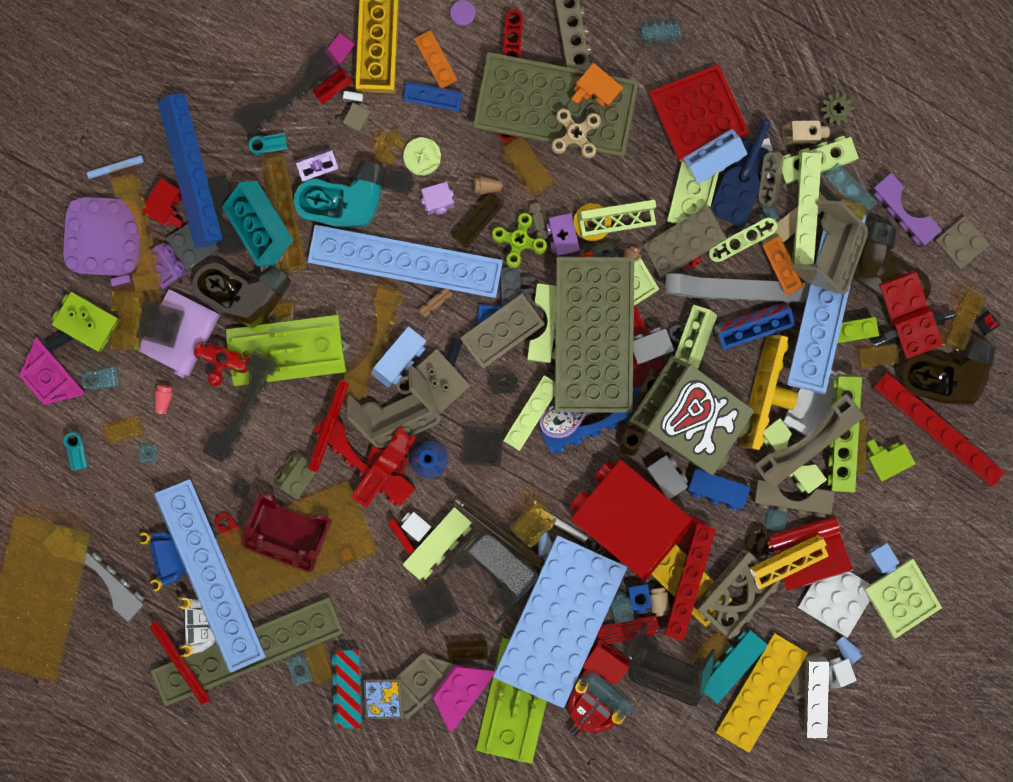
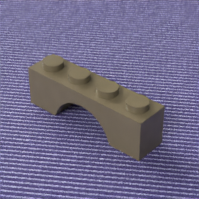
[753,480,835,518]

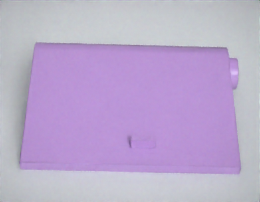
[138,289,220,378]

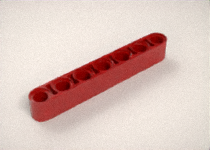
[498,9,523,143]

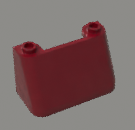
[241,493,332,572]

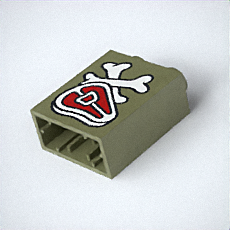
[630,356,754,476]

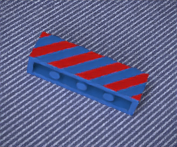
[713,302,796,350]

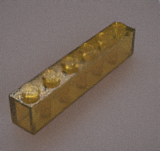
[261,156,306,275]

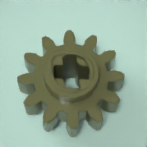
[820,92,855,127]

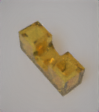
[943,290,987,352]
[110,291,142,351]

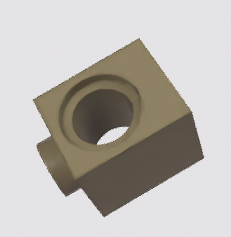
[343,102,371,134]

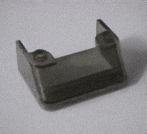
[440,528,538,625]
[628,622,715,706]

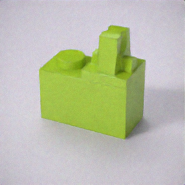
[865,439,915,482]

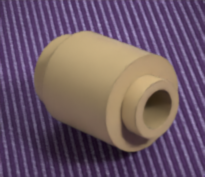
[650,587,671,616]

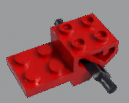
[872,270,956,359]

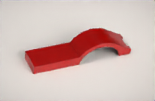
[351,426,417,508]

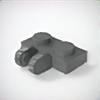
[500,267,536,306]

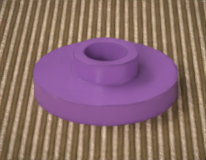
[450,0,476,26]

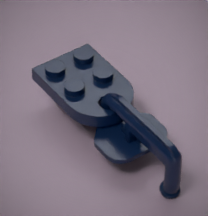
[711,119,771,228]

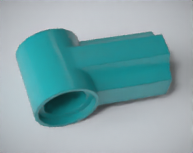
[249,133,287,156]
[64,432,88,471]

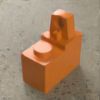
[571,63,623,108]

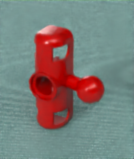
[193,341,252,387]

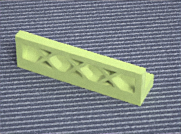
[577,200,656,237]

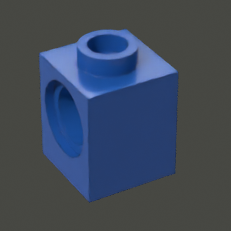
[628,584,652,613]

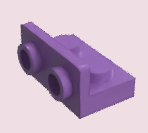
[142,243,187,289]

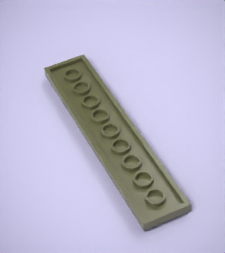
[151,597,344,706]

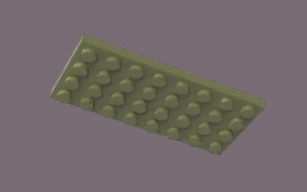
[473,52,639,157]
[555,257,634,412]

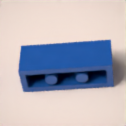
[687,469,750,511]

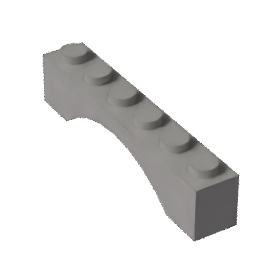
[43,526,146,622]

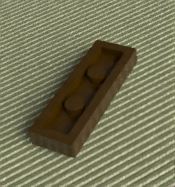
[452,193,504,249]

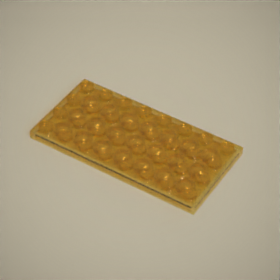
[215,481,378,607]
[0,514,91,682]

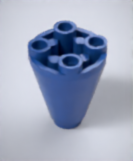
[410,440,448,478]

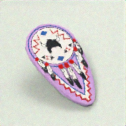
[540,403,587,438]

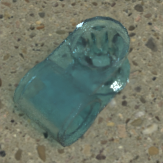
[82,367,121,390]

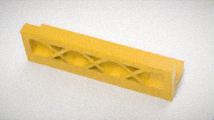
[750,535,828,589]

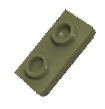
[274,452,316,499]

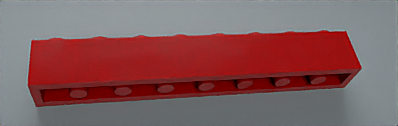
[872,373,1005,487]

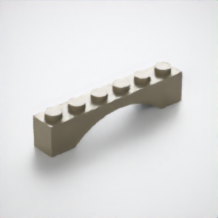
[755,394,865,488]

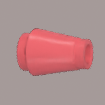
[154,385,173,414]

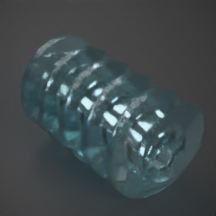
[641,18,681,46]

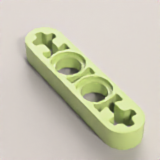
[709,217,778,262]

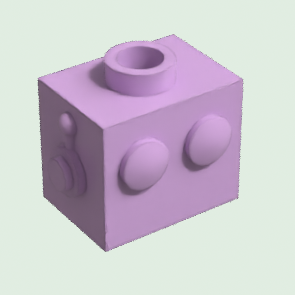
[421,182,454,215]

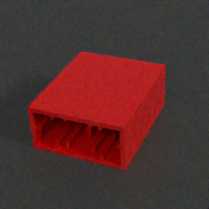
[569,460,694,581]

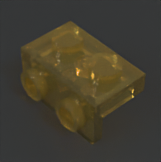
[509,500,556,548]

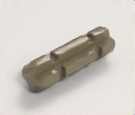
[529,203,548,240]

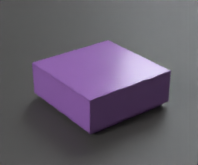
[111,275,133,288]

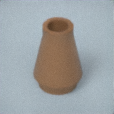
[473,176,502,195]

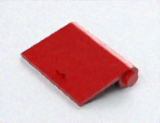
[766,515,853,591]

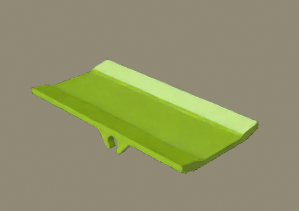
[226,315,347,386]
[476,637,547,764]

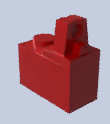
[140,178,183,229]
[579,639,630,685]

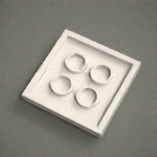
[798,572,871,638]

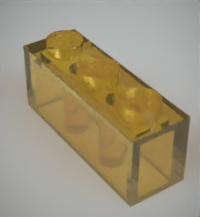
[502,137,555,197]

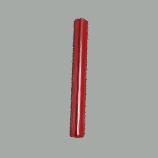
[308,380,349,472]
[150,621,210,705]

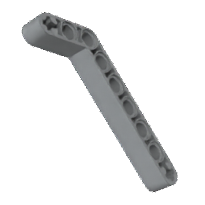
[665,274,810,303]

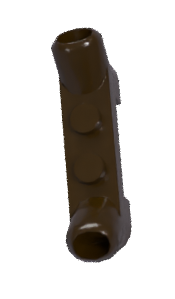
[619,369,661,456]

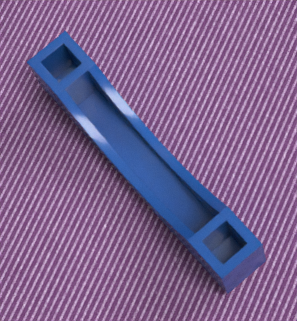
[541,385,642,454]

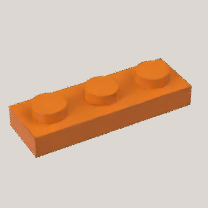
[414,30,458,88]
[762,236,805,296]

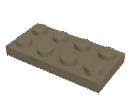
[643,205,728,278]
[460,293,545,369]

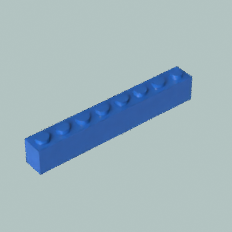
[158,94,223,248]

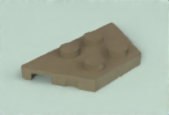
[395,653,454,720]

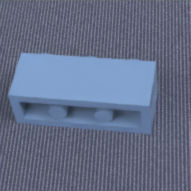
[683,129,747,184]
[371,326,426,388]

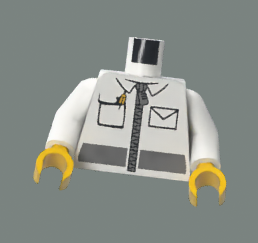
[177,597,215,657]

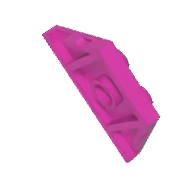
[19,337,86,405]
[431,665,494,733]

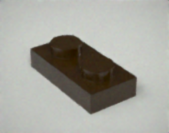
[448,640,488,662]

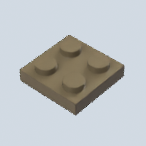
[935,216,990,270]

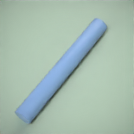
[87,155,144,179]

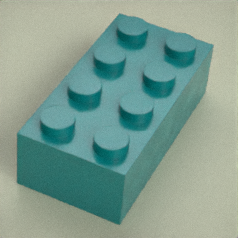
[222,181,294,266]

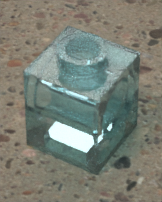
[611,594,634,623]
[288,655,314,686]

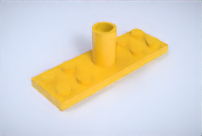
[738,335,798,450]

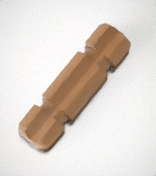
[419,288,452,317]

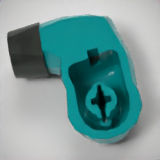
[294,161,386,227]

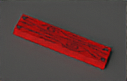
[592,615,660,647]

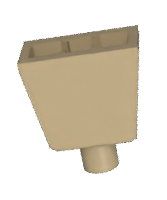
[782,121,830,146]

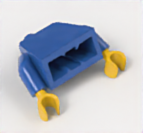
[140,531,186,591]

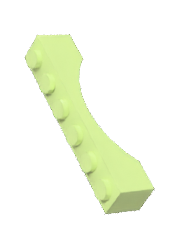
[792,151,822,266]

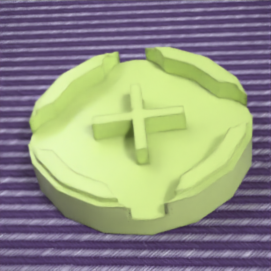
[403,137,441,176]

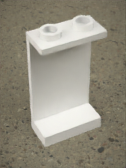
[783,370,847,437]

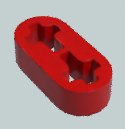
[215,513,243,545]

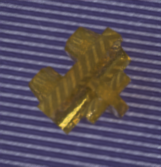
[372,129,406,165]

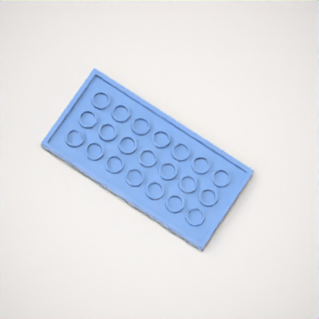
[493,535,627,708]

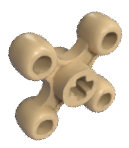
[551,109,601,159]

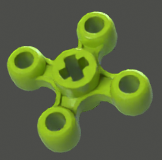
[491,213,547,268]

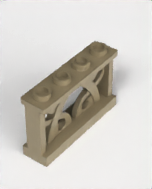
[694,549,781,639]

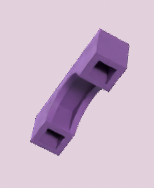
[872,173,942,247]

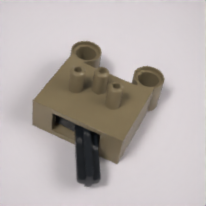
[396,337,471,414]

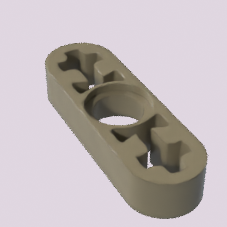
[758,151,783,206]

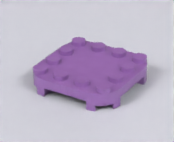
[63,197,144,276]

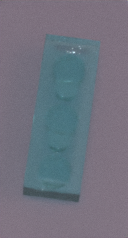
[824,162,878,214]
[580,672,635,718]

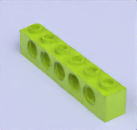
[827,374,862,492]

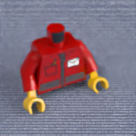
[567,679,626,737]

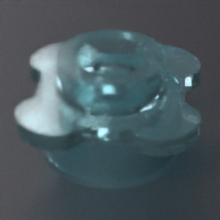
[138,444,158,464]

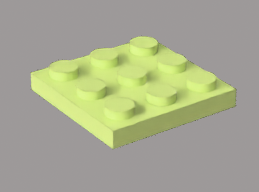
[864,559,942,639]

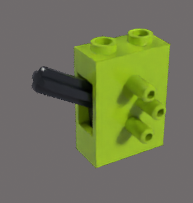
[45,292,120,353]

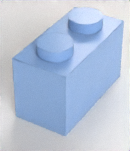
[865,543,899,574]

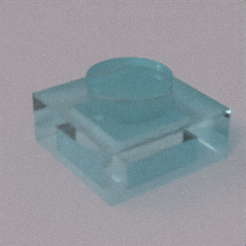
[763,205,782,224]
[765,509,787,531]

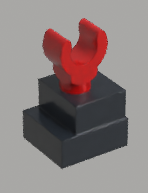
[973,310,1000,336]

